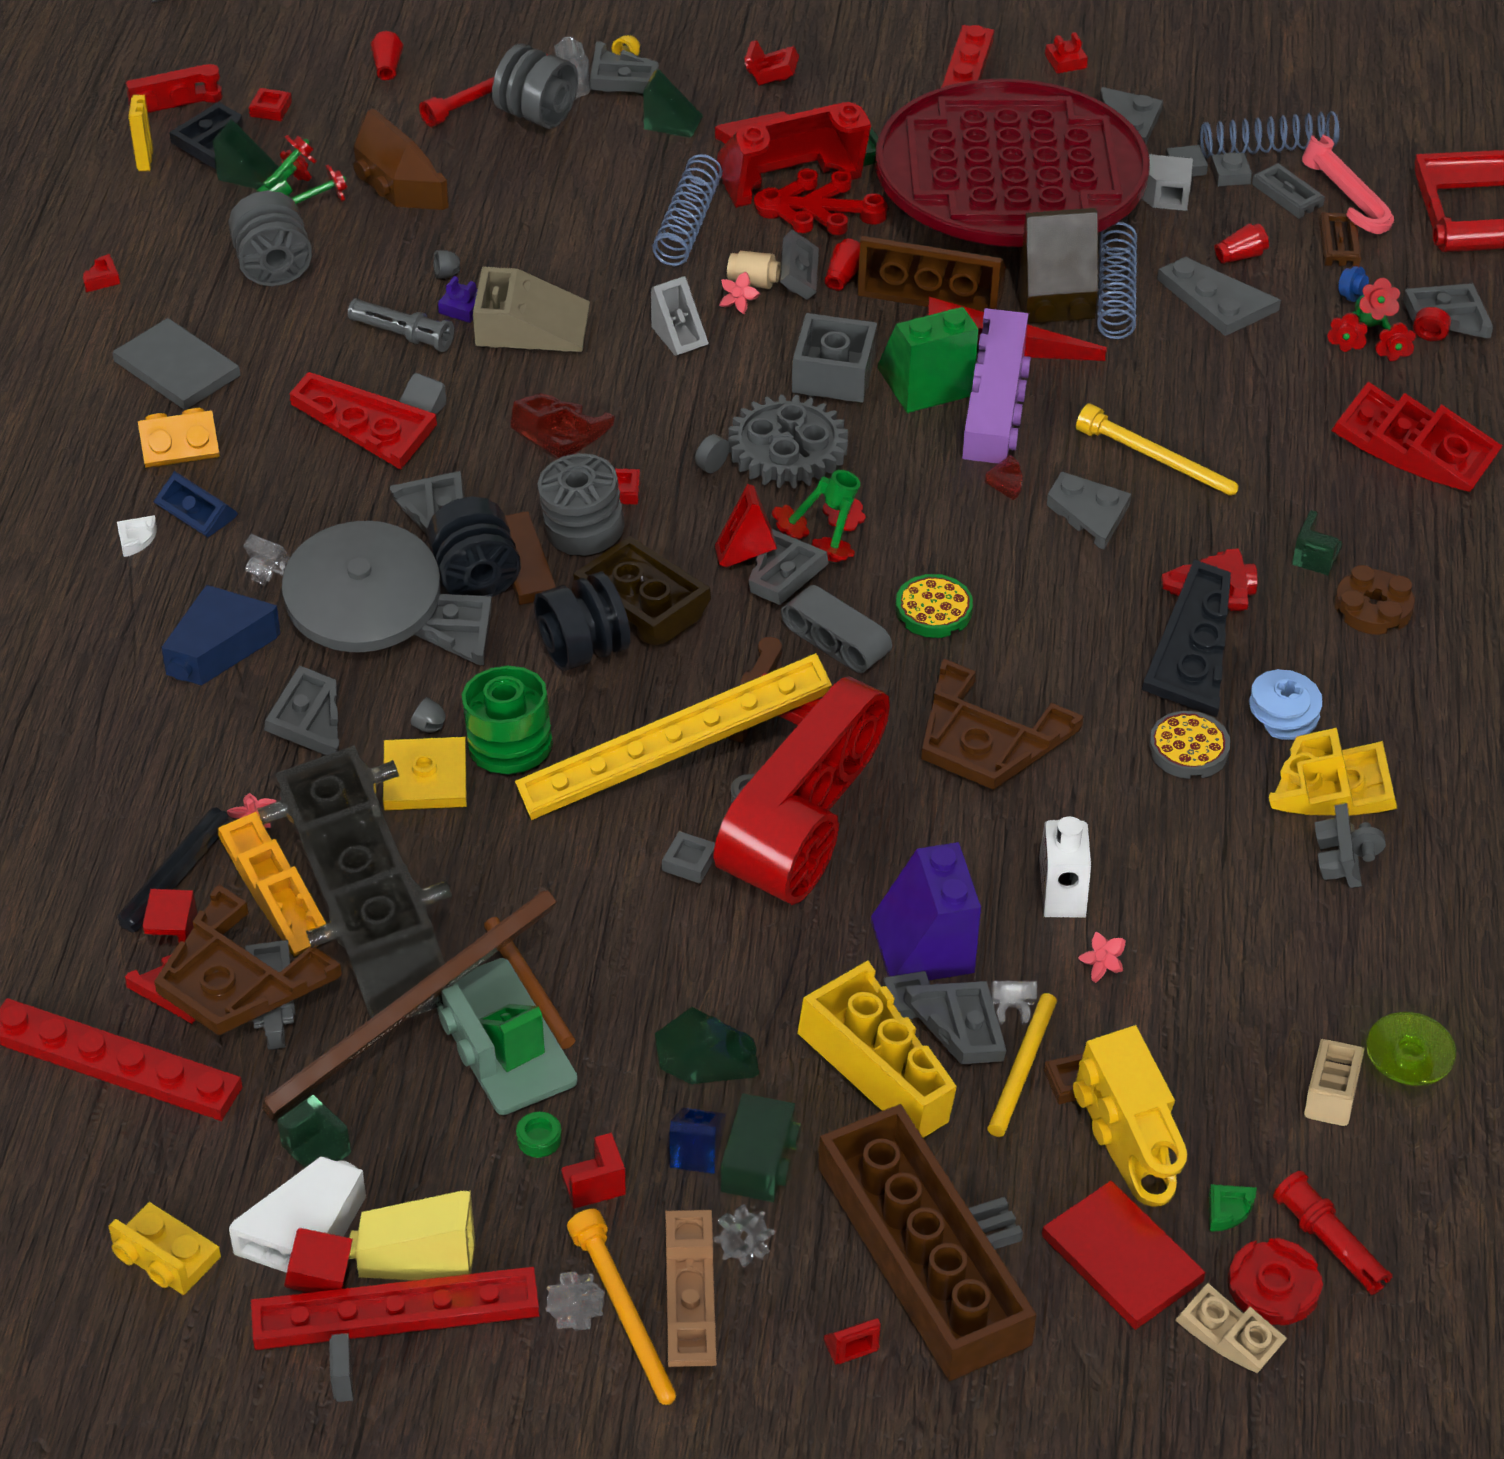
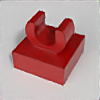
[1045,32,1088,74]

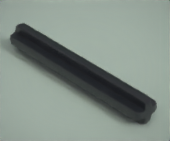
[117,807,230,933]

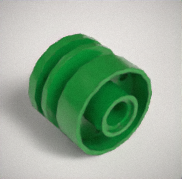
[461,666,553,774]

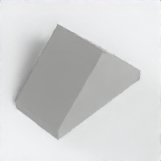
[651,276,709,356]

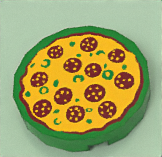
[896,574,973,638]

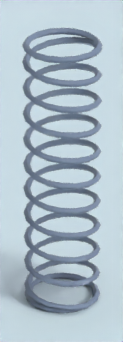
[1200,111,1339,159]
[652,154,722,266]
[1097,222,1137,339]

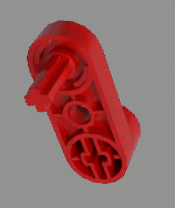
[713,673,890,905]

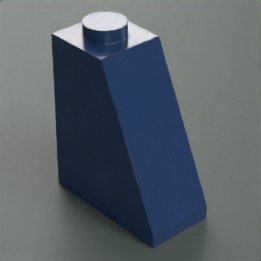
[161,585,281,686]

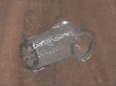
[554,37,590,97]

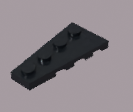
[1141,559,1231,717]

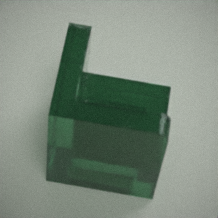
[1292,510,1343,576]
[277,1095,351,1168]

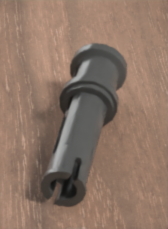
[348,298,454,352]

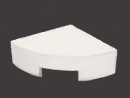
[117,515,157,557]

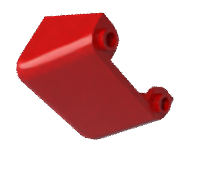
[716,102,871,208]

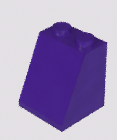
[871,842,981,981]

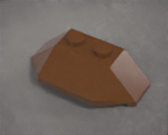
[353,108,449,210]

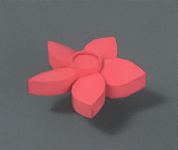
[719,272,760,314]
[227,793,277,828]
[1078,932,1126,983]

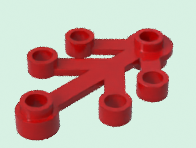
[754,168,887,235]

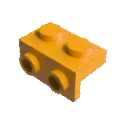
[138,408,220,468]

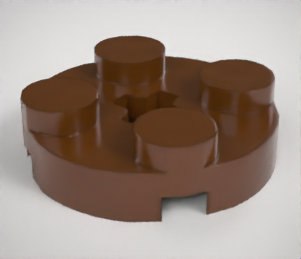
[1335,565,1415,635]

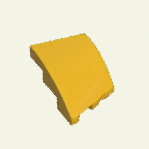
[1269,728,1397,815]

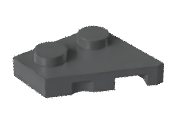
[390,471,466,535]
[1047,471,1131,549]
[748,529,829,605]
[264,665,339,759]
[903,981,1007,1064]

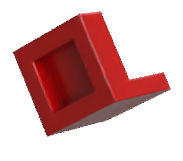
[143,889,197,942]
[561,1133,626,1209]
[284,1228,353,1293]

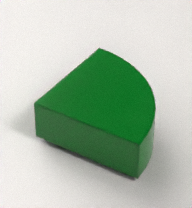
[1209,1184,1257,1232]

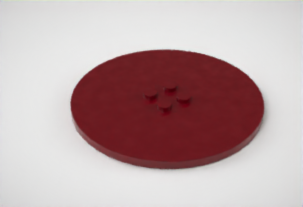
[875,79,1150,247]

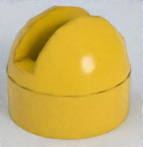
[612,35,640,56]

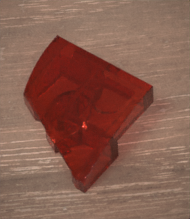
[510,393,615,458]

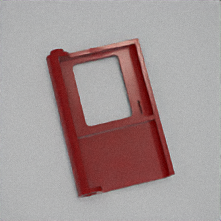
[1415,150,1504,252]

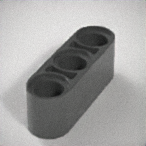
[781,585,893,673]

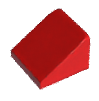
[824,1318,881,1365]

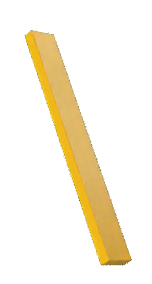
[515,653,832,820]

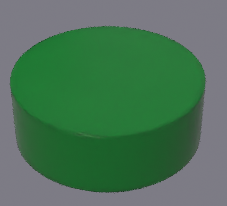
[516,1111,562,1158]

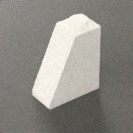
[229,1156,366,1273]

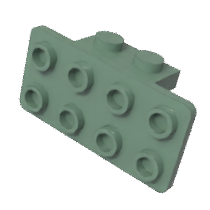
[432,958,577,1115]

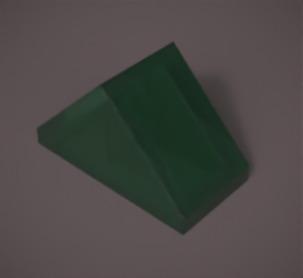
[643,69,703,138]
[213,119,279,189]

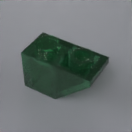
[655,1007,760,1084]

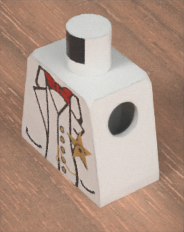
[1039,816,1091,918]

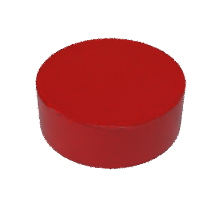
[1413,307,1451,341]

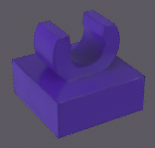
[438,276,478,323]

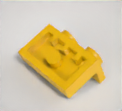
[108,1202,221,1295]

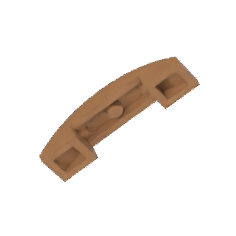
[666,1210,716,1367]

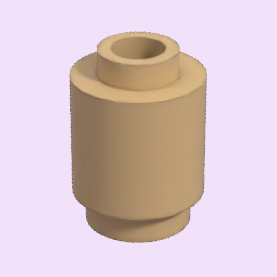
[727,250,781,289]

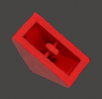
[715,484,777,567]

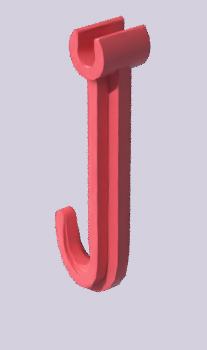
[1302,135,1394,234]

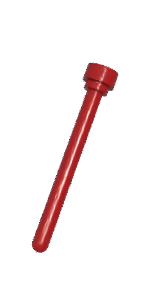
[419,54,549,127]

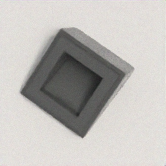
[399,373,446,415]

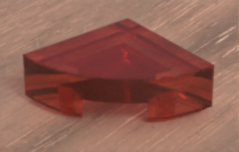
[985,455,1023,500]

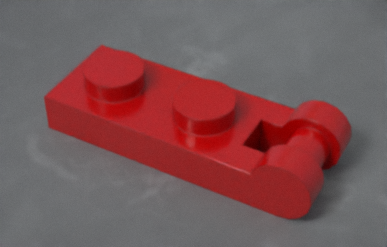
[125,64,222,113]

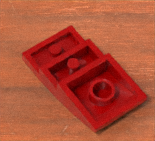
[1331,381,1503,492]

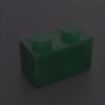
[721,1093,802,1203]

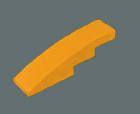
[218,812,333,956]

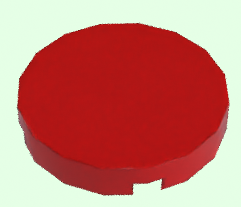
[1228,1238,1323,1325]

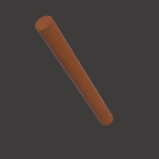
[484,917,575,1049]

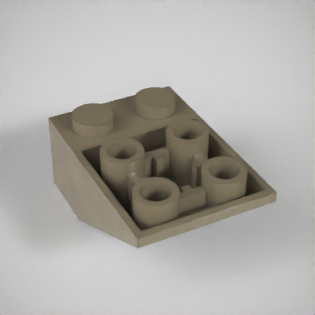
[473,267,590,352]

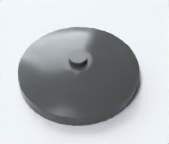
[282,521,440,652]

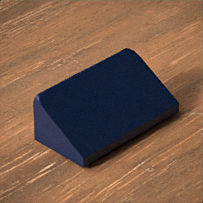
[153,471,239,537]

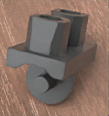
[1315,803,1386,888]

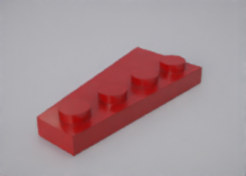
[290,372,437,470]

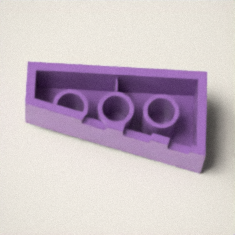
[962,308,1031,464]

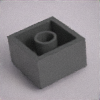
[792,313,877,402]

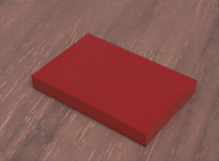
[1042,1180,1206,1330]

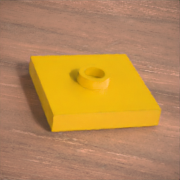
[383,737,467,810]

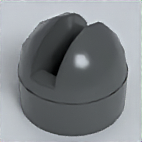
[434,250,460,278]
[411,697,446,733]

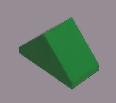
[479,1004,545,1072]

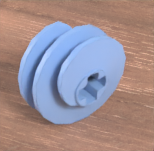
[1249,669,1322,740]

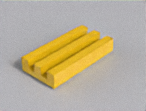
[128,95,154,171]

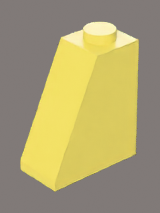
[349,1191,475,1280]

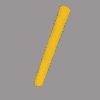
[987,993,1057,1137]

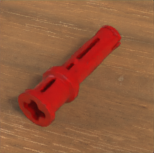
[1273,1170,1392,1295]

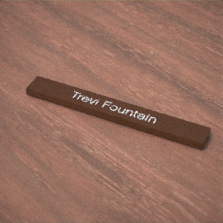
[262,890,557,1120]

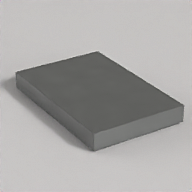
[112,318,240,410]

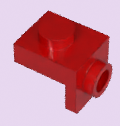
[744,40,799,85]

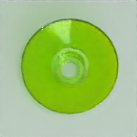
[1367,1012,1456,1086]

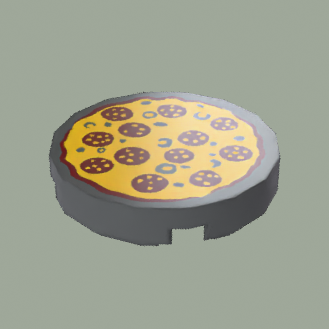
[1149,711,1230,779]

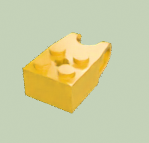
[1073,1025,1187,1207]

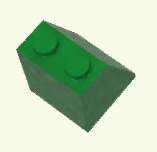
[878,307,979,413]

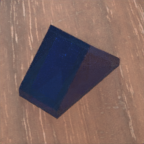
[670,1107,726,1174]

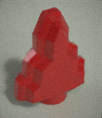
[1161,548,1258,611]

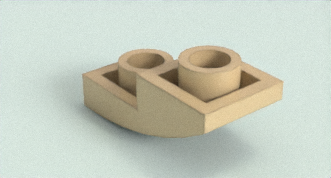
[1175,1283,1287,1373]

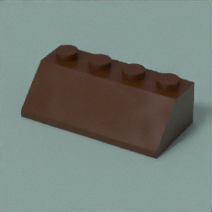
[858,236,1006,312]

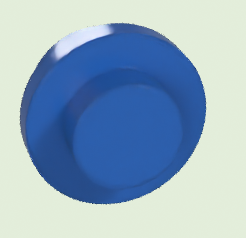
[1338,266,1369,302]

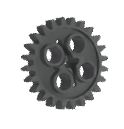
[728,394,848,488]

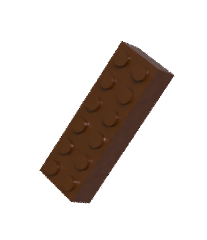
[818,1104,1037,1381]

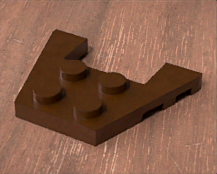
[921,658,1084,790]
[154,884,342,1035]

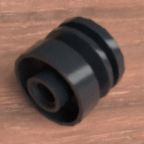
[427,496,521,597]
[534,571,630,671]

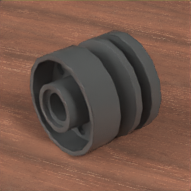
[492,43,578,129]
[228,191,312,286]
[537,453,625,556]

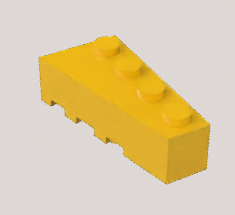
[797,961,957,1138]

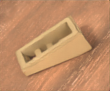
[1304,1039,1365,1126]

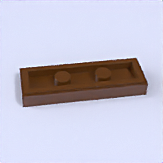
[505,511,556,605]

